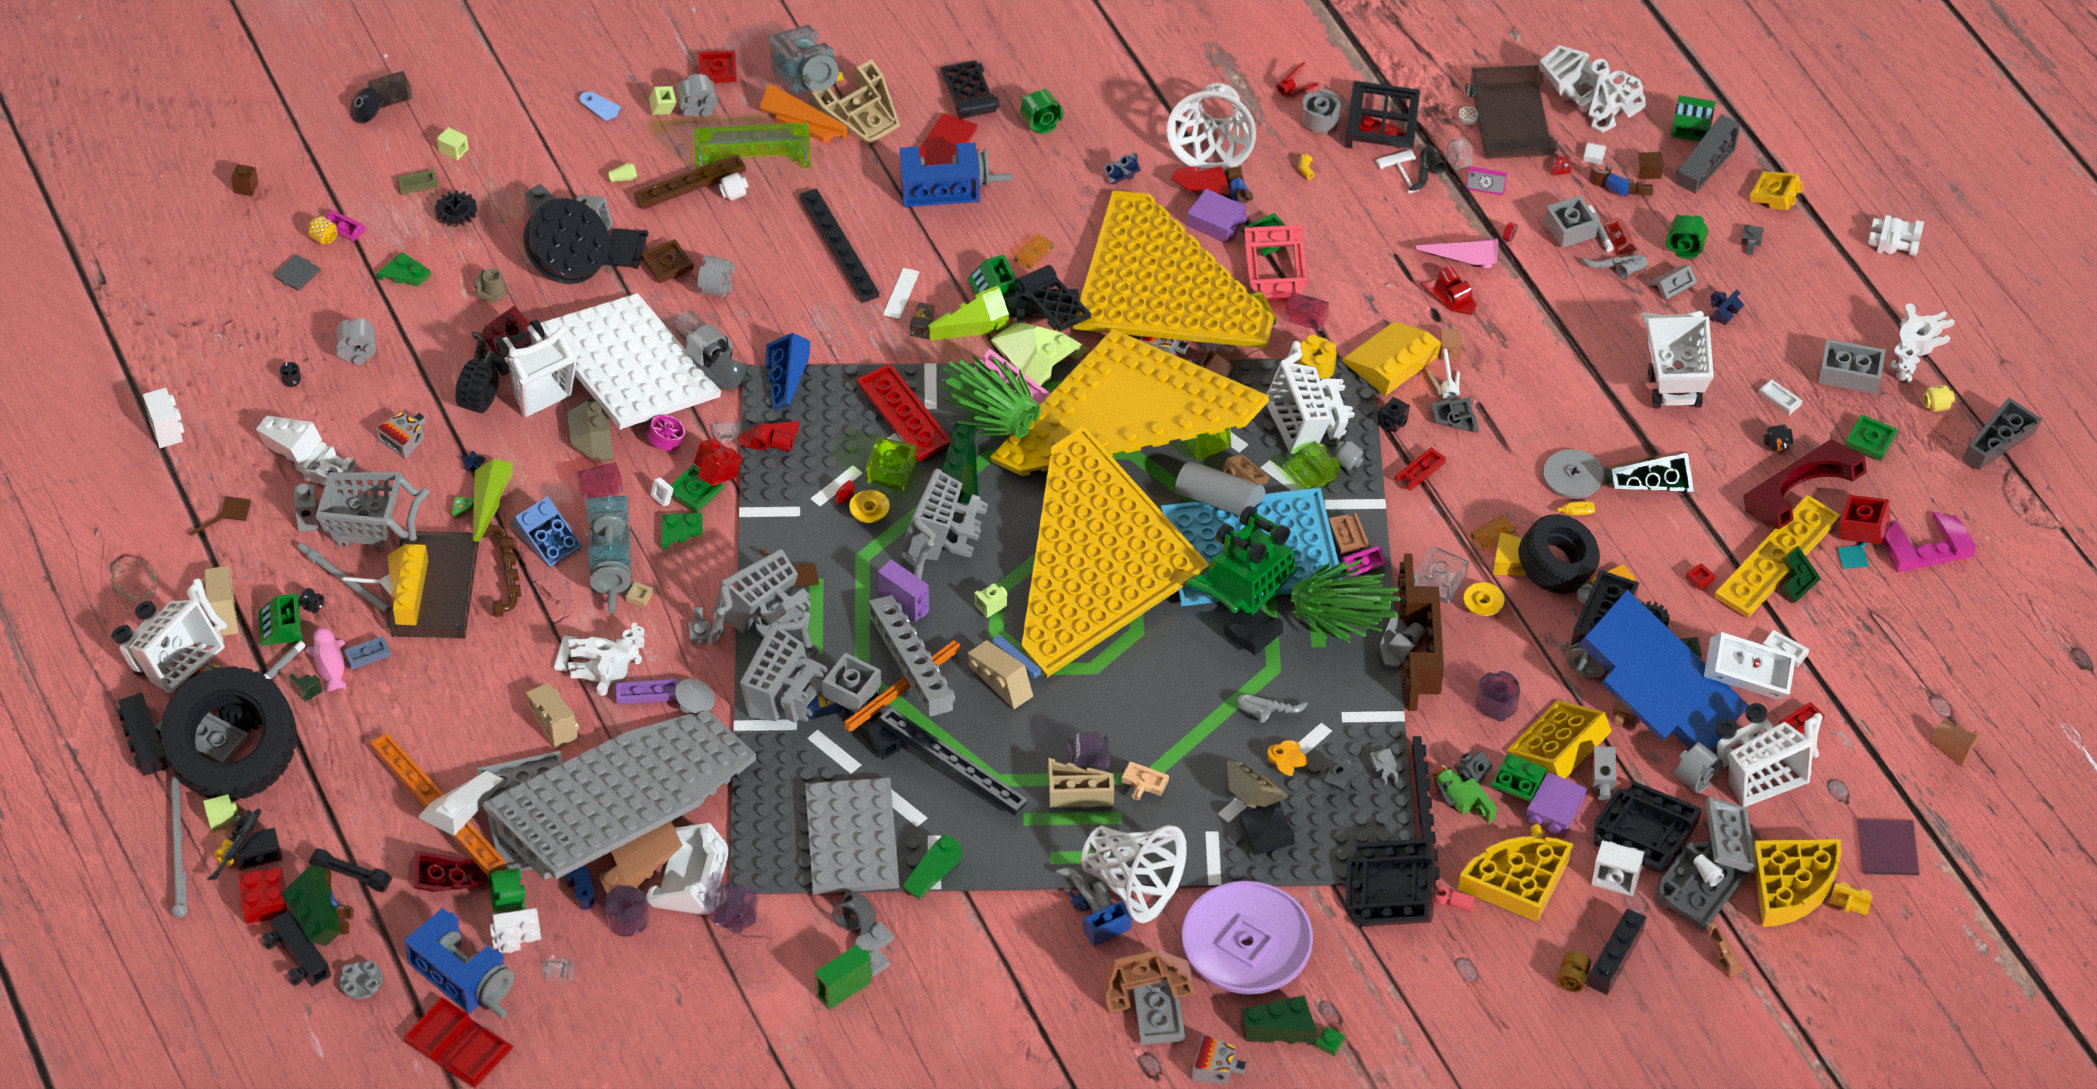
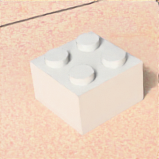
[143,388,184,449]
[1591,841,1644,896]

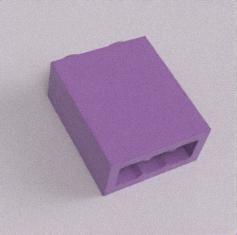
[1187,189,1247,243]
[878,559,929,622]
[1525,772,1587,837]

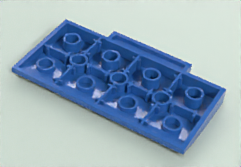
[1579,590,1749,751]

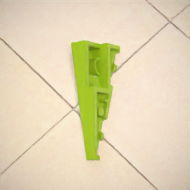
[473,459,513,542]

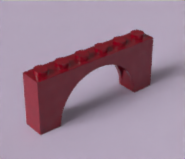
[1743,439,1867,530]

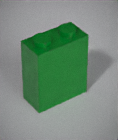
[815,945,872,1010]

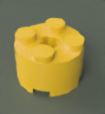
[1296,335,1337,379]

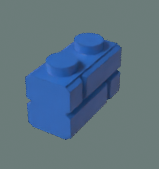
[1083,901,1132,946]

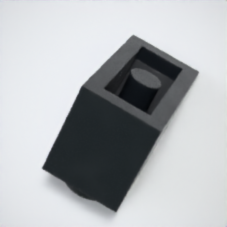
[237,827,282,870]

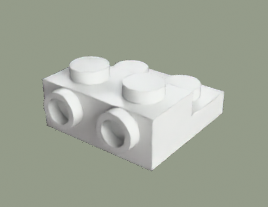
[490,908,541,953]

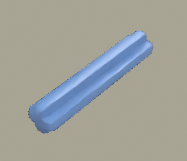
[992,635,1041,678]

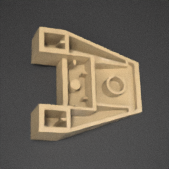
[808,59,900,144]

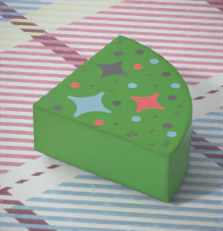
[452,497,474,517]

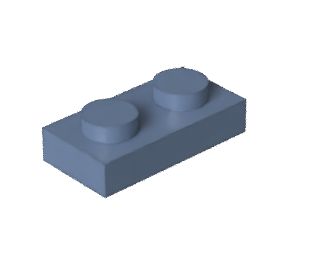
[344,636,391,670]

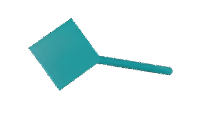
[1837,542,1869,569]

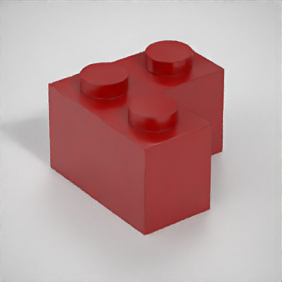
[694,438,743,486]

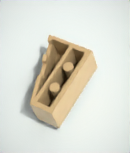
[201,566,239,636]
[968,640,1033,709]
[526,683,579,749]

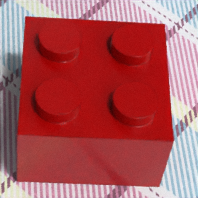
[1840,495,1890,544]
[238,867,288,924]

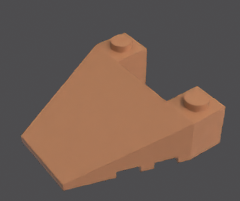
[599,821,683,904]
[1102,950,1196,1013]

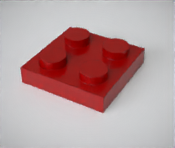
[698,50,737,83]

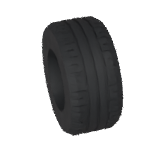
[1518,514,1600,594]

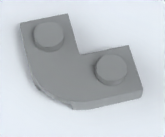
[855,921,894,978]

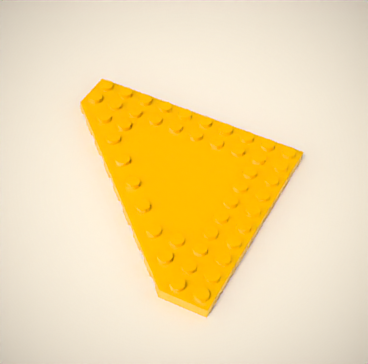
[1073,190,1274,349]
[990,329,1269,476]
[1021,426,1209,678]

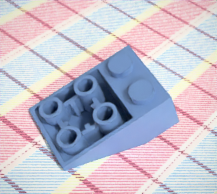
[510,496,582,567]

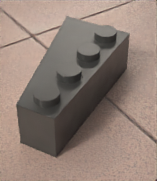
[1962,398,2042,470]

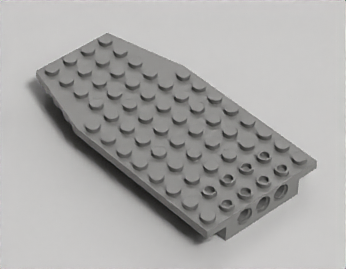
[483,711,756,880]

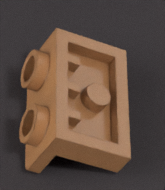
[1222,454,1270,485]

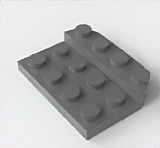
[1655,841,1749,932]

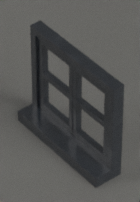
[1344,81,1421,149]

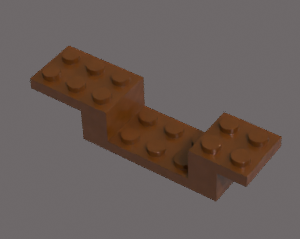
[1398,553,1444,711]

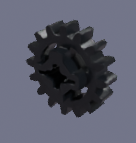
[435,190,477,227]

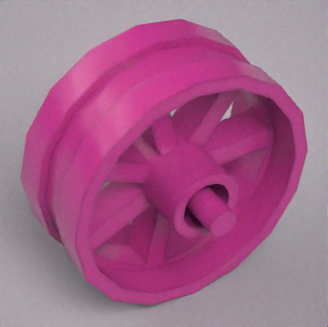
[647,415,685,451]

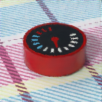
[1503,222,1518,242]

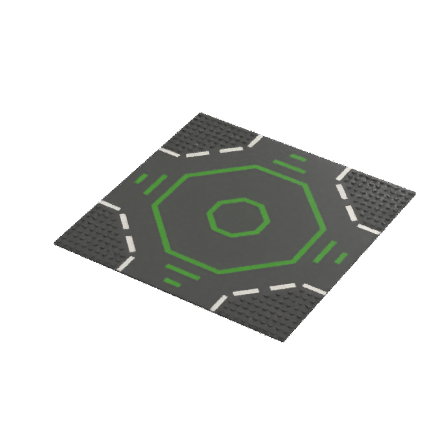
[730,358,1415,895]

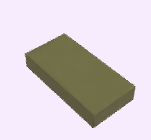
[397,170,439,195]

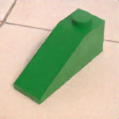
[903,833,962,900]

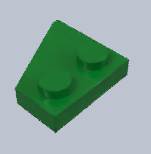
[376,252,431,286]
[662,513,703,550]

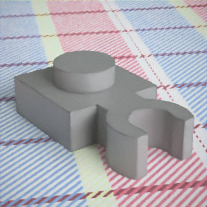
[1370,748,1398,785]

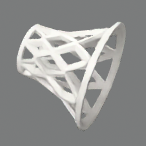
[1167,83,1256,171]
[1081,825,1187,923]

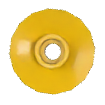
[849,490,890,523]
[1463,582,1504,616]

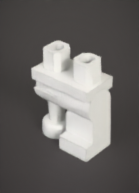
[1868,215,1924,257]
[295,442,356,492]

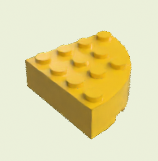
[1458,836,1573,922]
[1754,839,1841,927]

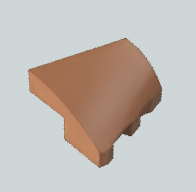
[1929,720,1981,766]
[1707,922,1744,979]

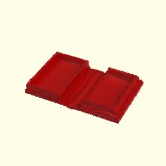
[403,997,514,1089]

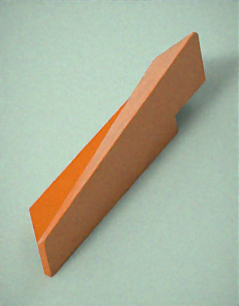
[759,83,847,142]

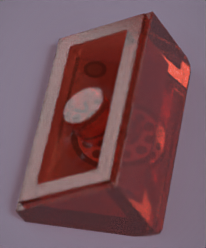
[1604,217,1637,255]

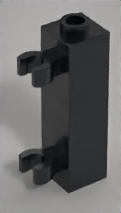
[1005,289,1079,322]
[843,690,902,760]
[261,911,331,987]

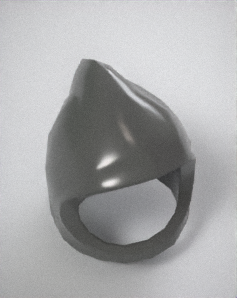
[701,348,748,390]
[832,892,877,935]

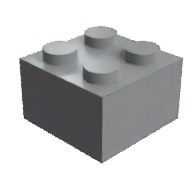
[1544,195,1598,248]
[822,653,881,713]

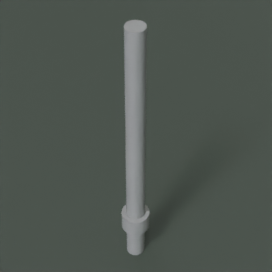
[297,542,390,613]

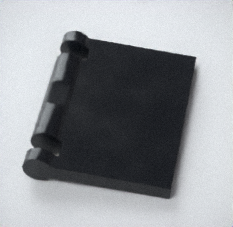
[604,228,649,269]

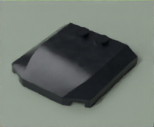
[1594,781,1701,873]
[1345,838,1435,927]

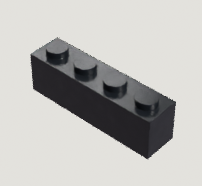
[116,693,168,776]
[1588,908,1647,995]

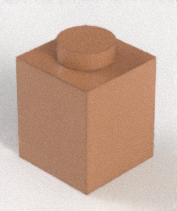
[1440,329,1462,360]

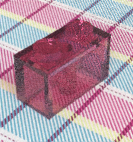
[1285,292,1329,331]
[577,462,623,502]

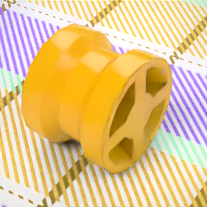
[214,840,240,867]

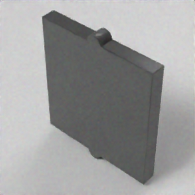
[274,254,321,291]

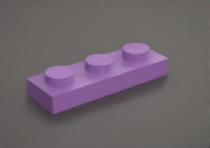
[616,679,679,705]

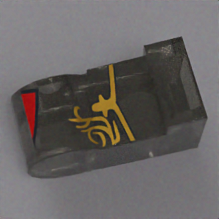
[910,302,935,339]

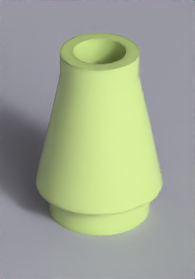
[608,162,638,183]

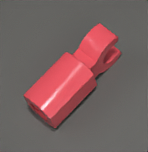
[1435,886,1475,911]

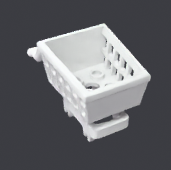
[1266,341,1355,454]

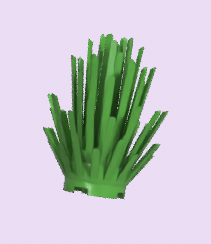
[939,354,1041,438]
[1291,560,1401,643]

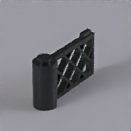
[941,60,999,119]
[1013,265,1092,332]

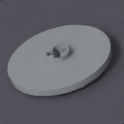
[1543,449,1604,499]

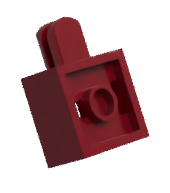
[481,306,532,358]

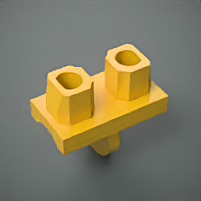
[1829,882,1873,916]

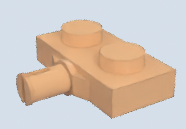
[1122,761,1169,800]

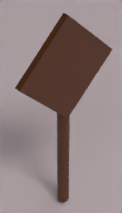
[189,496,251,536]
[759,549,819,587]

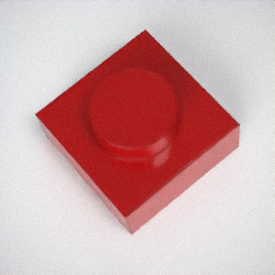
[1686,563,1716,590]

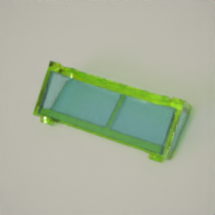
[694,122,811,169]

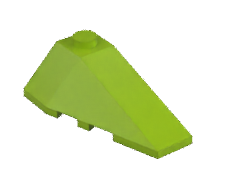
[928,286,1009,341]

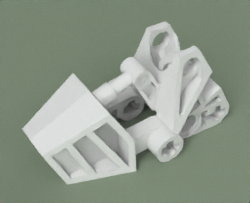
[1539,45,1646,133]

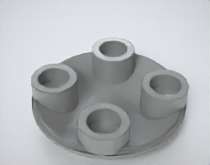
[675,679,715,714]
[339,961,383,999]

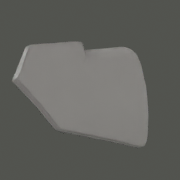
[1379,611,1426,668]

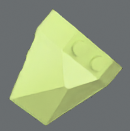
[991,321,1089,386]

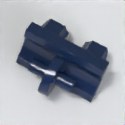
[1104,153,1141,185]
[1709,289,1745,325]

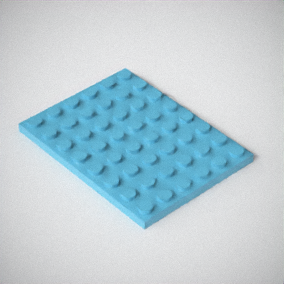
[1161,488,1342,606]

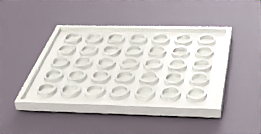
[541,293,721,429]

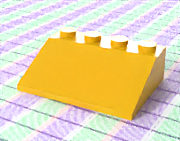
[1342,321,1441,396]
[1506,700,1612,779]

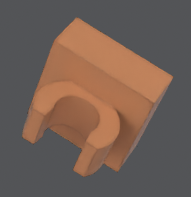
[1612,700,1635,727]

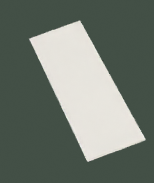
[883,268,920,319]

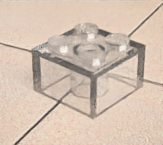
[1414,545,1469,604]

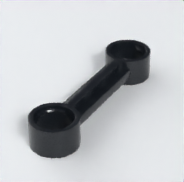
[309,848,392,892]

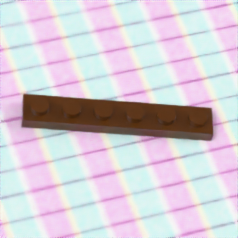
[634,154,746,210]

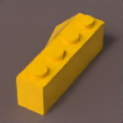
[387,544,428,625]

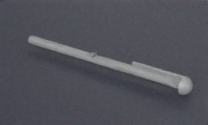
[171,777,188,918]

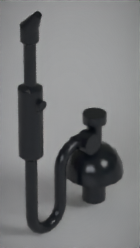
[207,809,261,880]

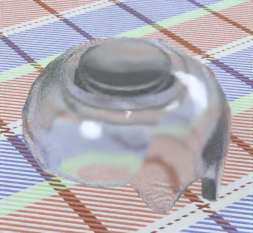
[710,421,740,442]

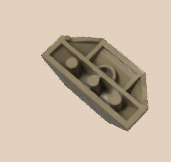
[567,399,613,463]
[1227,760,1288,808]

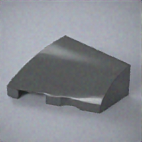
[1430,397,1479,433]

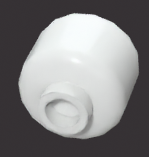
[719,173,749,201]

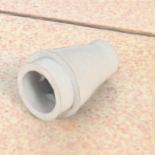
[1693,854,1724,886]

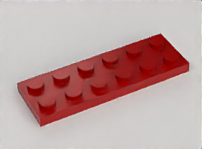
[856,363,951,462]

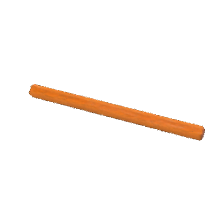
[843,640,960,732]

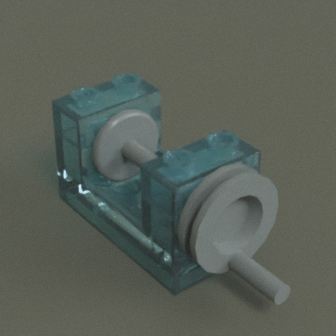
[767,25,839,94]
[587,496,633,614]

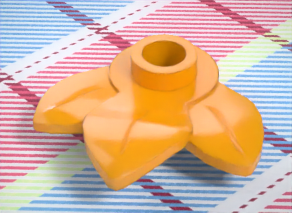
[1267,740,1308,776]

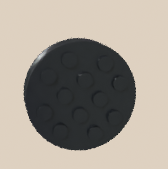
[523,198,610,284]

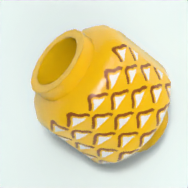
[308,216,337,245]

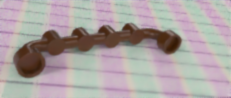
[482,524,521,617]

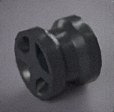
[279,362,301,387]
[299,588,325,613]

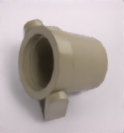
[474,268,508,303]

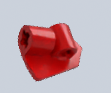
[1171,166,1230,196]
[1421,266,1477,315]
[738,421,800,452]

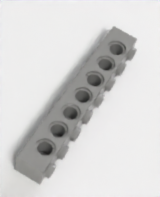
[869,595,955,717]

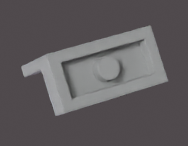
[1648,265,1697,299]

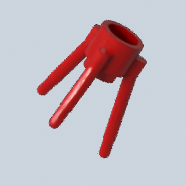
[1276,62,1318,97]

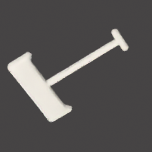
[1376,150,1419,194]
[553,636,593,672]

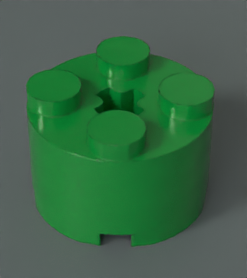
[1020,89,1064,134]
[1666,215,1709,259]
[488,868,526,915]

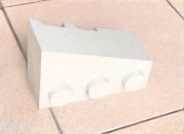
[256,416,322,467]

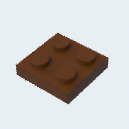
[641,239,694,284]

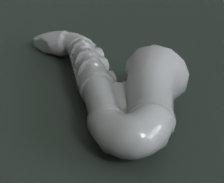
[1581,255,1648,279]
[1236,694,1308,723]
[1056,868,1113,913]

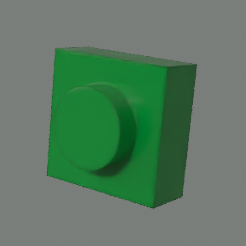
[1315,1026,1345,1056]

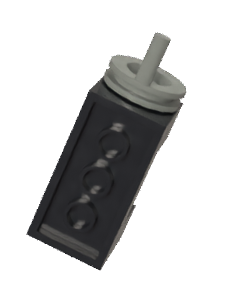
[1566,570,1639,678]

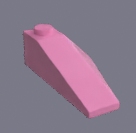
[1416,239,1498,268]
[971,349,1051,405]

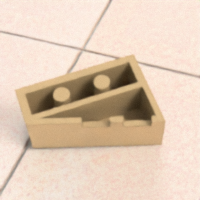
[1048,758,1114,807]

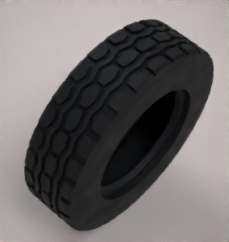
[160,666,297,801]

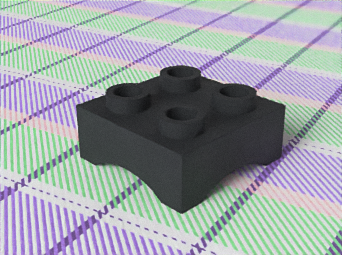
[1224,608,1283,655]
[1239,801,1295,856]

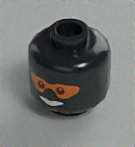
[1763,424,1793,452]

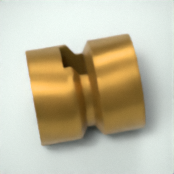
[1556,951,1591,992]

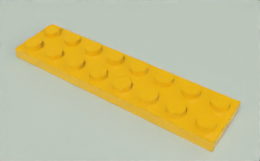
[1714,495,1841,618]

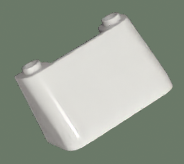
[646,823,728,915]

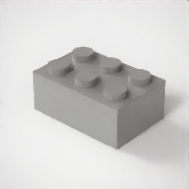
[1818,339,1886,394]

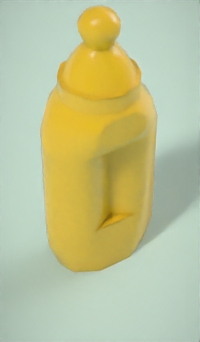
[1557,501,1595,516]

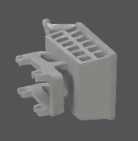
[899,469,988,579]
[316,472,430,551]
[708,549,811,645]
[740,611,827,723]

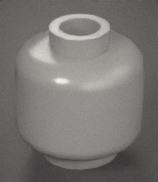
[1333,441,1364,470]

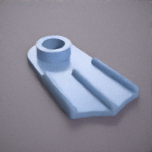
[580,92,621,121]

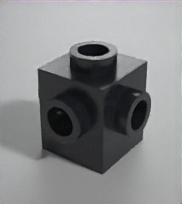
[1378,397,1410,433]

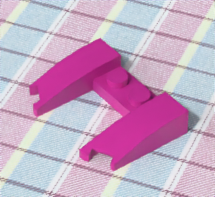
[1883,512,1976,572]

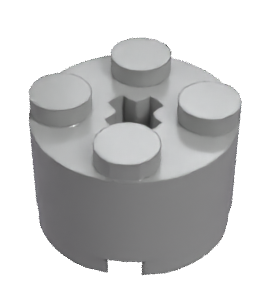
[677,74,718,117]
[1302,89,1341,134]
[698,255,735,298]
[336,318,376,365]
[686,323,732,367]
[1673,742,1723,793]

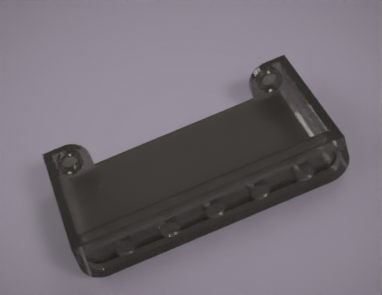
[1471,65,1557,159]
[386,531,479,639]

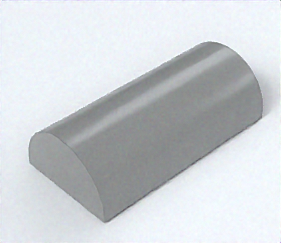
[1175,461,1265,516]

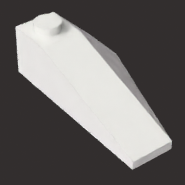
[419,771,504,836]

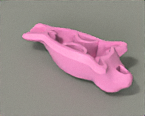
[306,627,346,692]

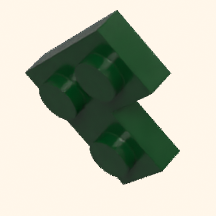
[1780,546,1821,603]

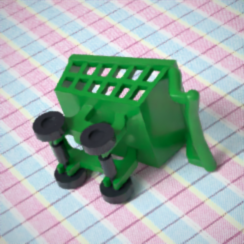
[1186,506,1298,616]

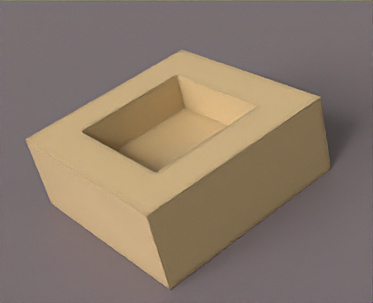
[626,582,654,608]

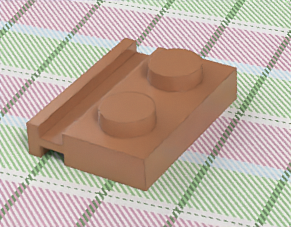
[1328,513,1369,554]

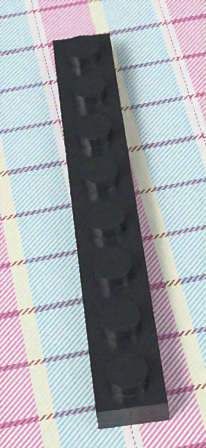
[799,188,879,303]
[878,707,1028,816]
[1411,736,1440,889]

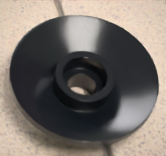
[350,87,381,124]

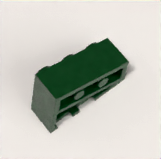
[281,865,341,946]
[1240,995,1317,1046]

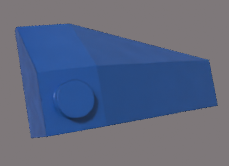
[765,333,810,410]

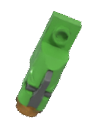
[1433,765,1497,823]

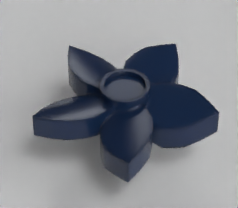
[461,451,485,470]
[1069,891,1091,912]

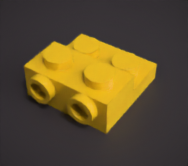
[1749,171,1803,210]

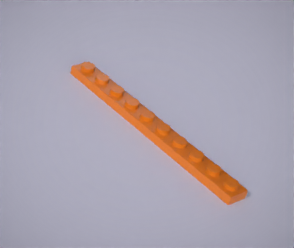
[370,733,507,876]

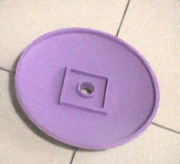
[1182,881,1313,994]

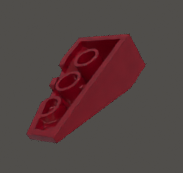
[408,850,489,892]

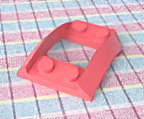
[1244,225,1308,300]

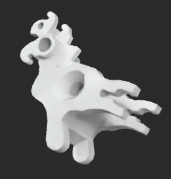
[1890,304,1955,383]
[568,623,644,696]

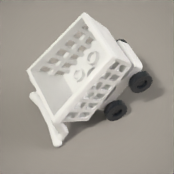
[1641,311,1714,409]
[493,319,577,418]
[111,578,227,694]
[1714,703,1823,807]

